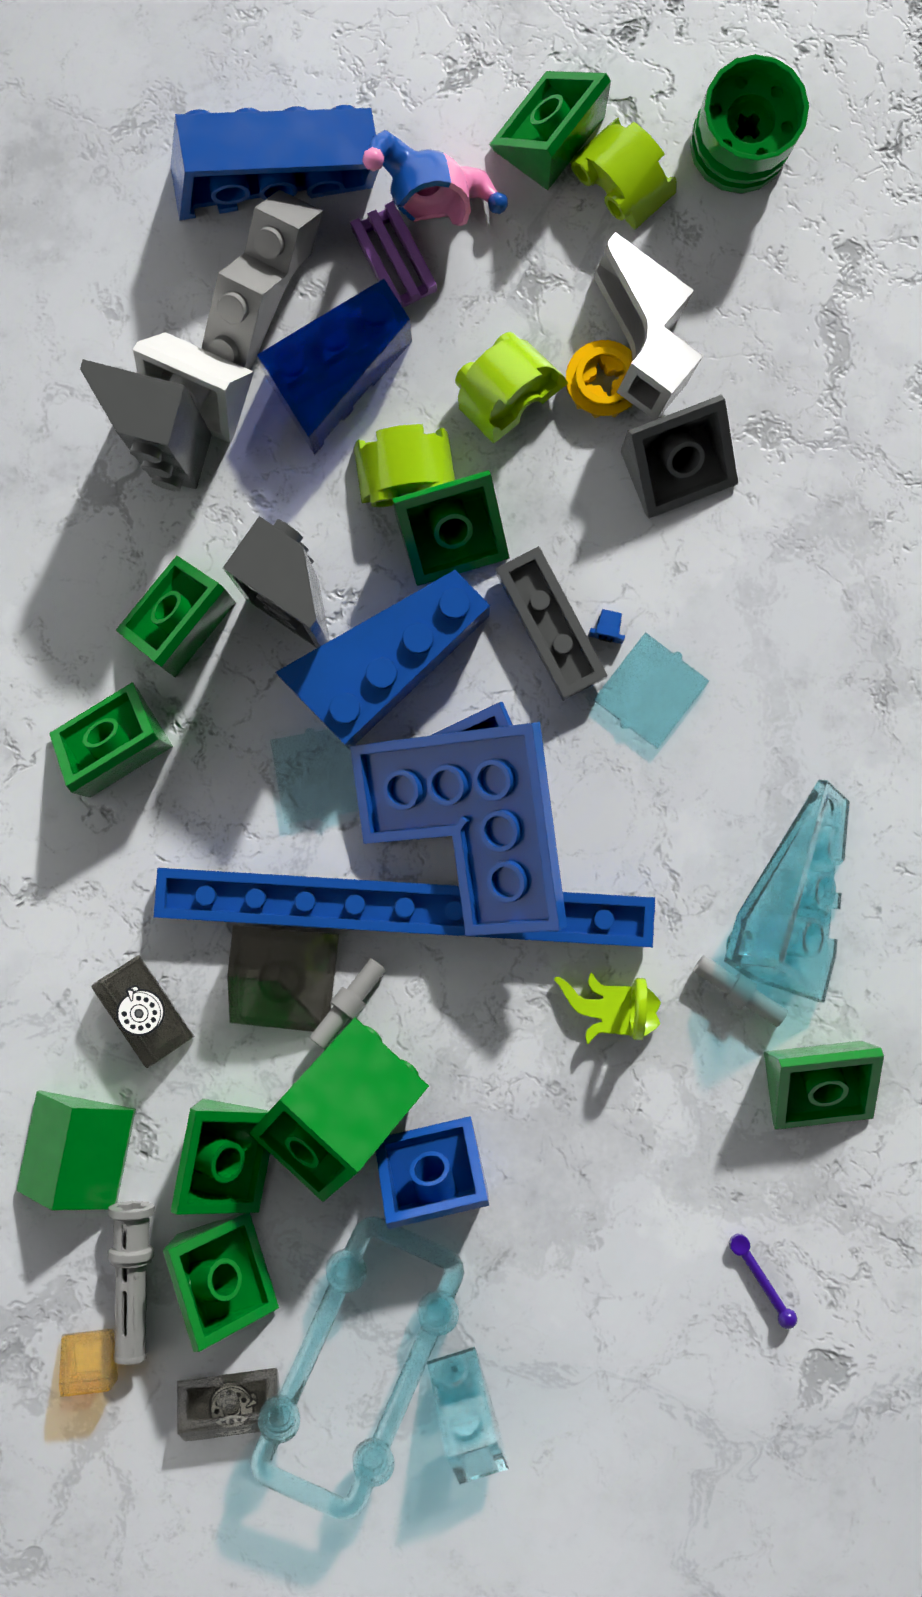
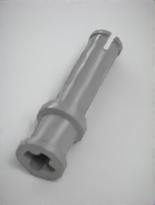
[108,1201,155,1365]

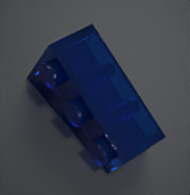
[257,278,412,455]

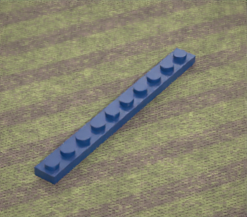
[154,868,655,948]

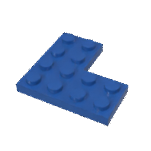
[350,722,567,936]

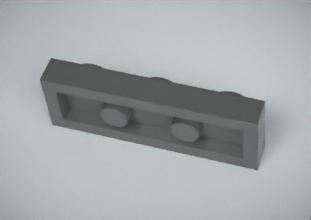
[495,546,608,701]

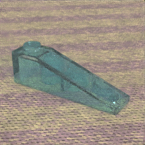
[724,780,850,1003]

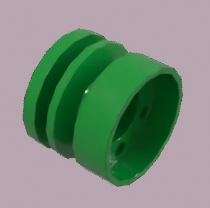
[690,54,809,194]

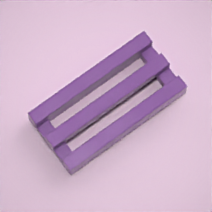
[350,201,437,312]

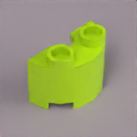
[570,118,677,230]
[455,332,568,444]
[354,424,455,508]

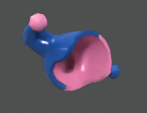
[362,130,508,226]

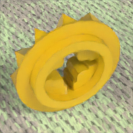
[566,340,633,418]

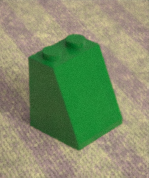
[249,1017,429,1202]

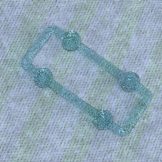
[250,1216,464,1520]

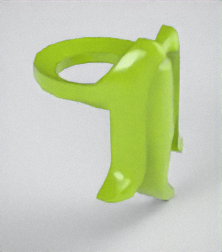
[554,972,661,1044]

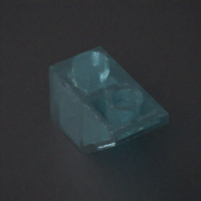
[427,1347,509,1484]

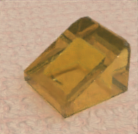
[59,1329,118,1397]

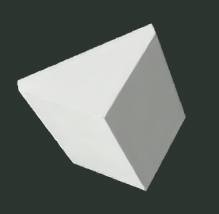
[133,332,254,443]

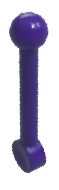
[729,1234,797,1329]

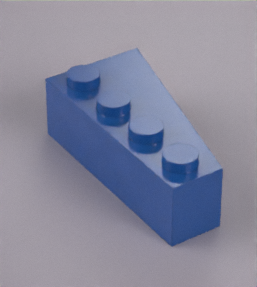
[170,105,379,221]
[275,570,490,750]

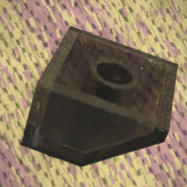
[227,924,339,1032]

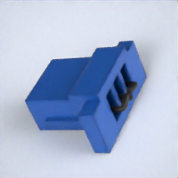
[588,609,625,644]

